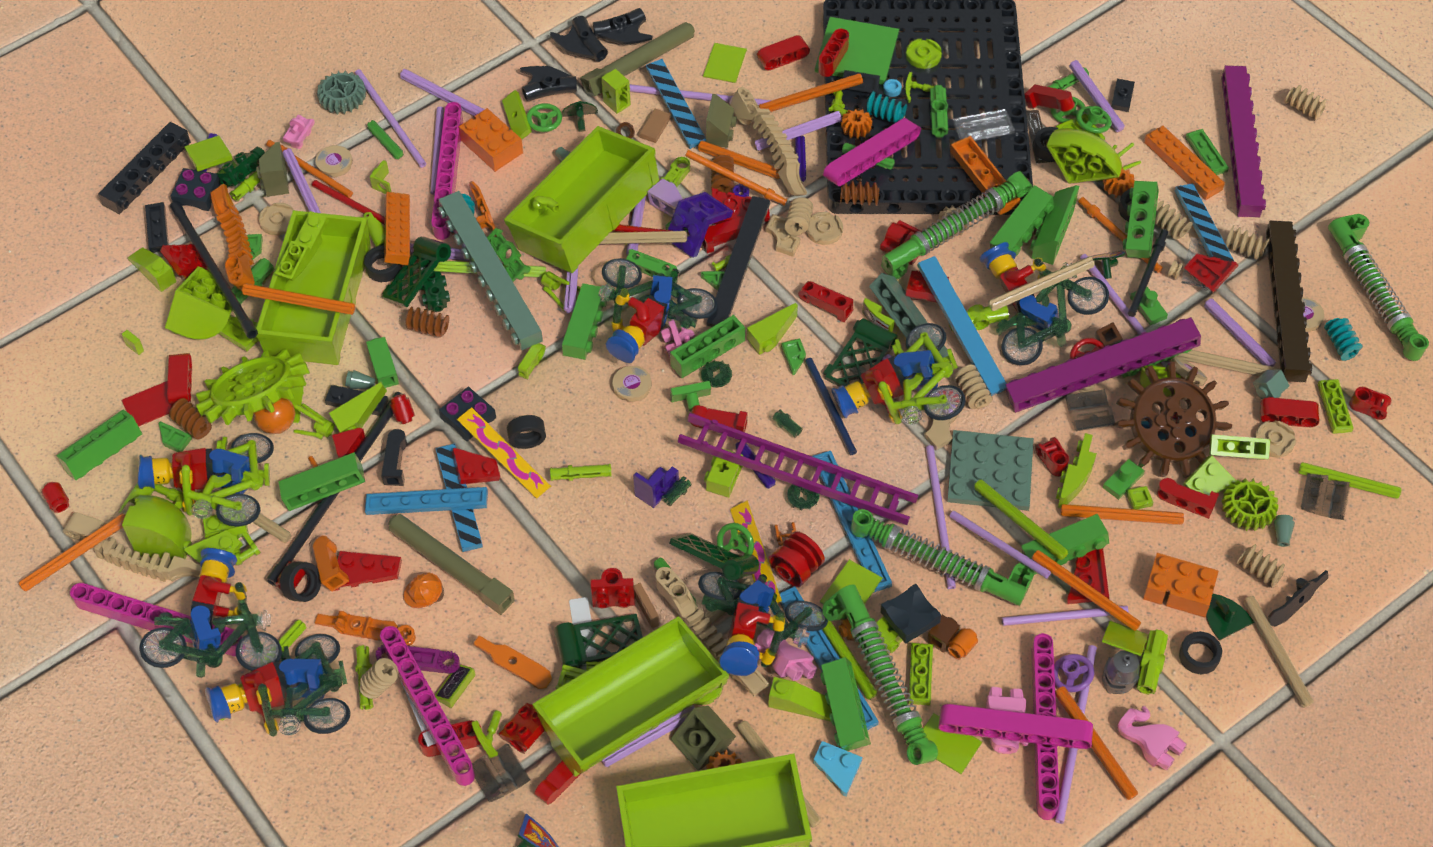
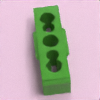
[626,249,678,281]

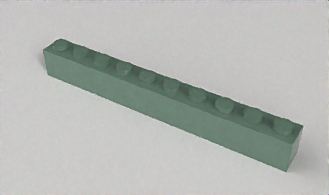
[438,191,543,350]

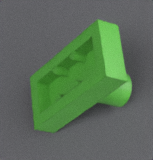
[1130,286,1168,326]
[670,381,711,411]
[1103,459,1145,500]

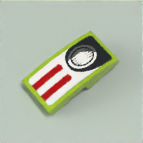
[862,298,895,332]

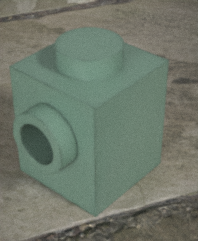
[1253,370,1290,399]

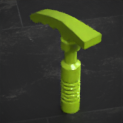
[905,72,934,103]
[472,710,502,758]

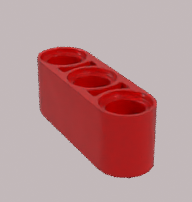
[818,28,849,77]
[757,35,810,71]
[167,353,192,404]
[1260,397,1319,427]
[418,720,481,757]

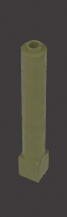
[580,22,695,97]
[388,514,515,615]

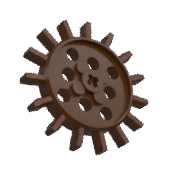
[1115,362,1232,478]

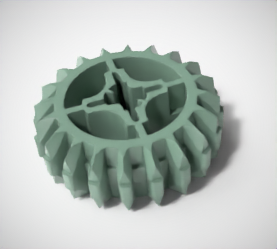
[317,70,366,115]

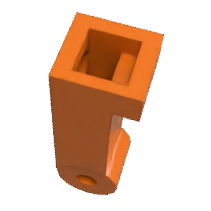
[313,536,349,592]

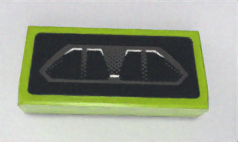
[435,665,475,708]

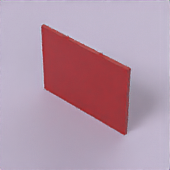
[121,381,174,427]

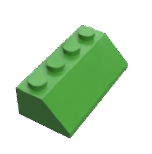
[1030,185,1080,265]

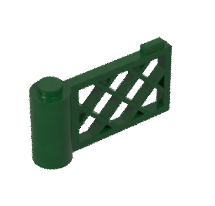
[382,236,451,307]
[823,318,898,387]
[669,533,759,581]
[554,614,643,669]

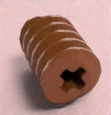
[711,155,734,193]
[840,181,879,206]
[405,306,450,338]
[169,398,212,440]

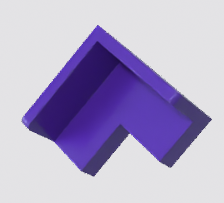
[633,466,679,508]

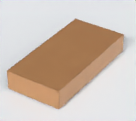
[639,108,671,143]
[634,583,659,628]

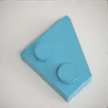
[813,741,863,797]

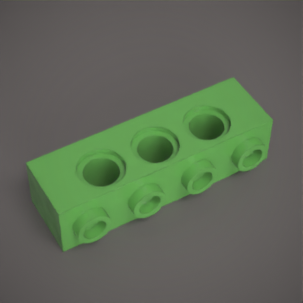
[1123,181,1159,258]
[670,315,745,378]

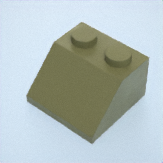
[706,94,737,148]
[256,142,289,197]
[671,705,736,770]

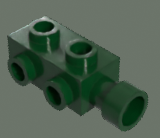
[217,146,265,188]
[418,263,450,312]

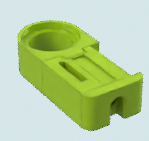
[661,157,690,187]
[518,343,546,379]

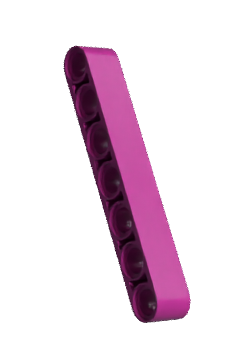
[823,118,921,186]
[938,704,1093,749]

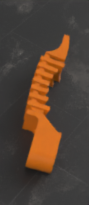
[210,184,255,292]

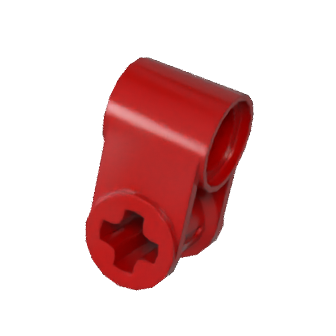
[1349,386,1392,420]
[1035,437,1069,477]

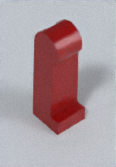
[1024,84,1075,112]
[702,216,745,254]
[798,281,853,323]
[690,405,748,432]
[1157,478,1219,519]
[534,760,581,805]

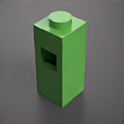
[366,337,399,388]

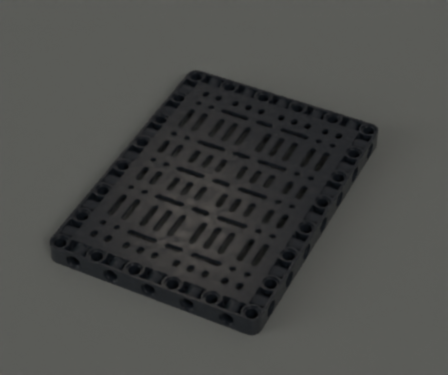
[823,0,1033,215]

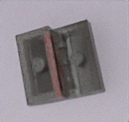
[1065,389,1115,432]
[1301,474,1350,520]
[472,743,531,802]

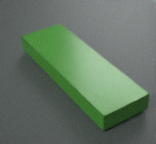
[1185,129,1229,175]

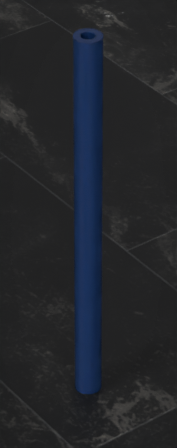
[805,358,857,455]

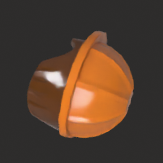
[404,572,444,608]

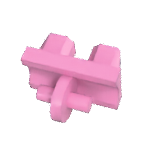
[283,115,315,149]
[661,320,695,356]

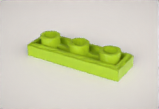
[502,90,532,139]
[1317,379,1354,434]
[909,643,933,706]

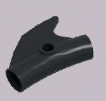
[593,8,653,44]
[550,16,608,62]
[520,66,577,102]

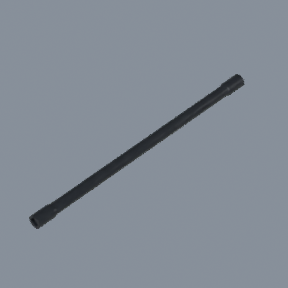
[170,201,258,339]
[266,392,402,586]

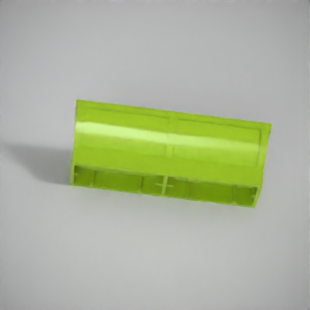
[532,616,729,777]

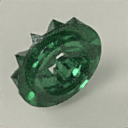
[701,359,732,388]
[787,484,820,511]

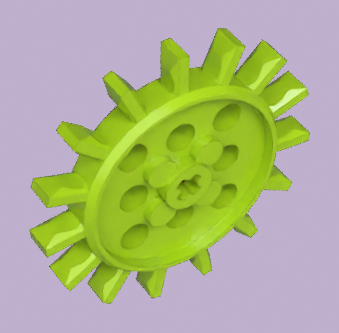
[196,349,310,425]

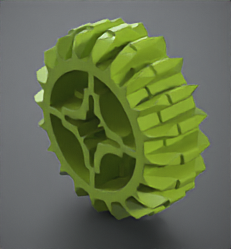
[1221,478,1279,531]

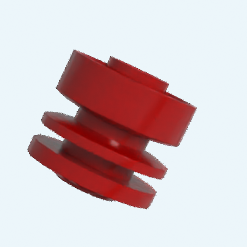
[769,531,825,587]

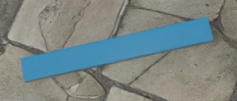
[917,256,1007,396]
[812,450,892,593]
[779,586,879,730]

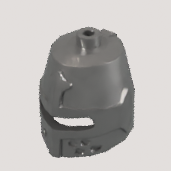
[1102,651,1139,694]

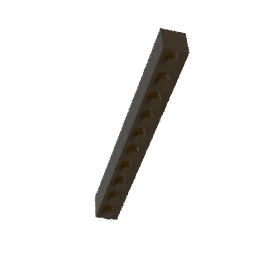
[1266,220,1312,382]

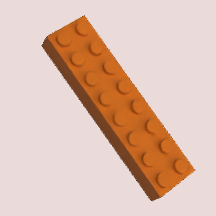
[1144,125,1225,201]
[950,136,1021,215]
[384,192,410,265]

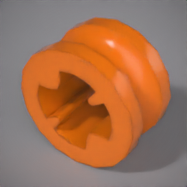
[398,625,416,646]

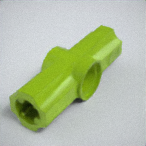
[949,304,1009,332]
[1137,629,1168,695]

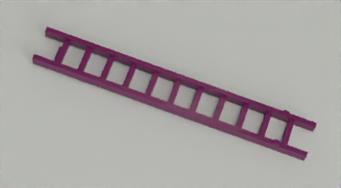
[678,413,918,525]

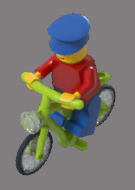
[831,323,966,425]
[138,433,274,527]

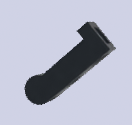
[381,429,407,486]

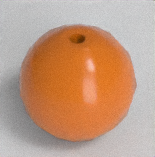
[253,398,295,434]

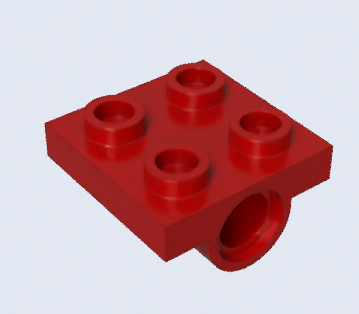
[880,220,922,266]
[160,244,209,280]
[906,270,949,303]
[591,568,635,609]
[499,703,545,754]

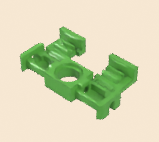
[487,228,531,282]

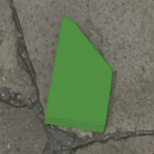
[247,234,263,260]
[701,271,725,290]
[781,338,806,375]
[158,421,192,452]

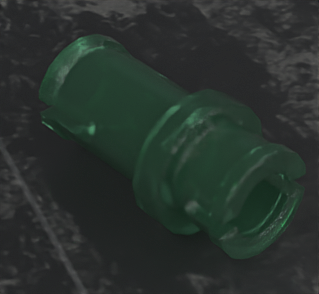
[772,409,803,438]
[662,476,692,506]

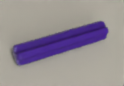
[795,136,806,182]
[735,441,776,489]

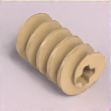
[1285,85,1327,121]
[785,197,813,236]
[1155,201,1193,240]
[1226,225,1270,260]
[955,364,993,409]
[1237,544,1285,588]
[360,658,398,699]

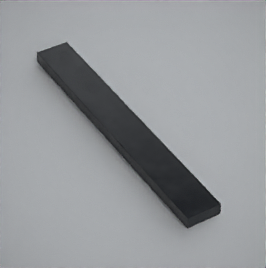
[707,196,770,327]

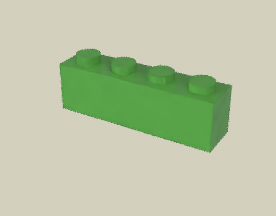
[990,185,1054,256]
[562,283,608,360]
[56,409,142,480]
[278,452,365,511]
[1021,514,1109,575]
[820,657,871,751]

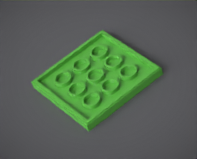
[815,17,899,85]

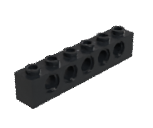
[98,122,191,215]

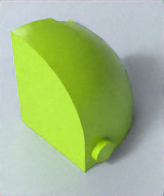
[1047,128,1122,184]
[165,266,233,339]
[122,495,192,560]

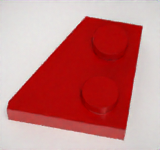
[1184,254,1239,293]
[452,448,500,485]

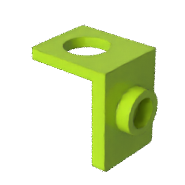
[370,160,391,194]

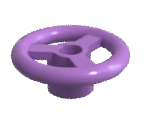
[1054,654,1094,692]

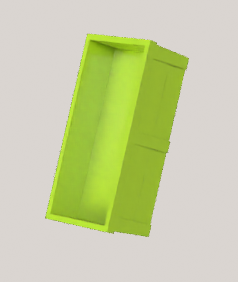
[504,126,659,273]
[256,210,371,365]
[616,753,812,847]

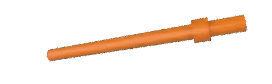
[266,140,353,198]
[685,150,787,206]
[1078,197,1163,273]

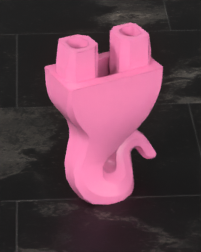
[754,628,817,681]
[986,687,1028,754]
[1117,706,1187,770]

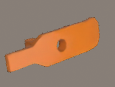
[469,181,497,237]
[315,611,398,641]
[473,636,552,689]

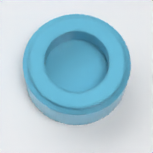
[883,79,902,97]

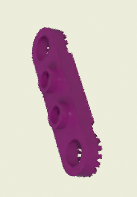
[375,645,460,674]

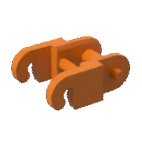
[774,522,796,546]

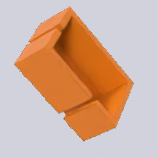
[459,108,523,172]
[1143,553,1219,618]

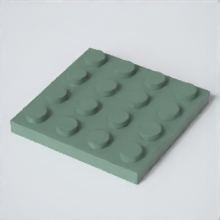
[947,430,1034,511]

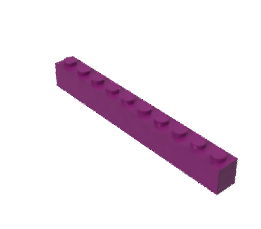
[1221,65,1266,218]
[1005,317,1201,413]

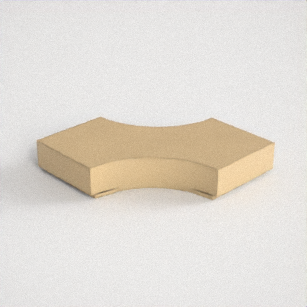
[766,214,800,257]
[924,409,957,451]

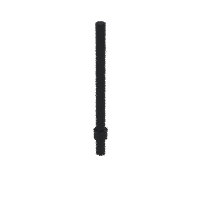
[1128,229,1168,317]

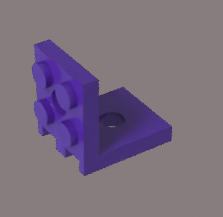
[668,192,733,258]

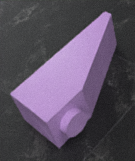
[647,178,683,217]

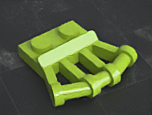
[203,508,261,565]

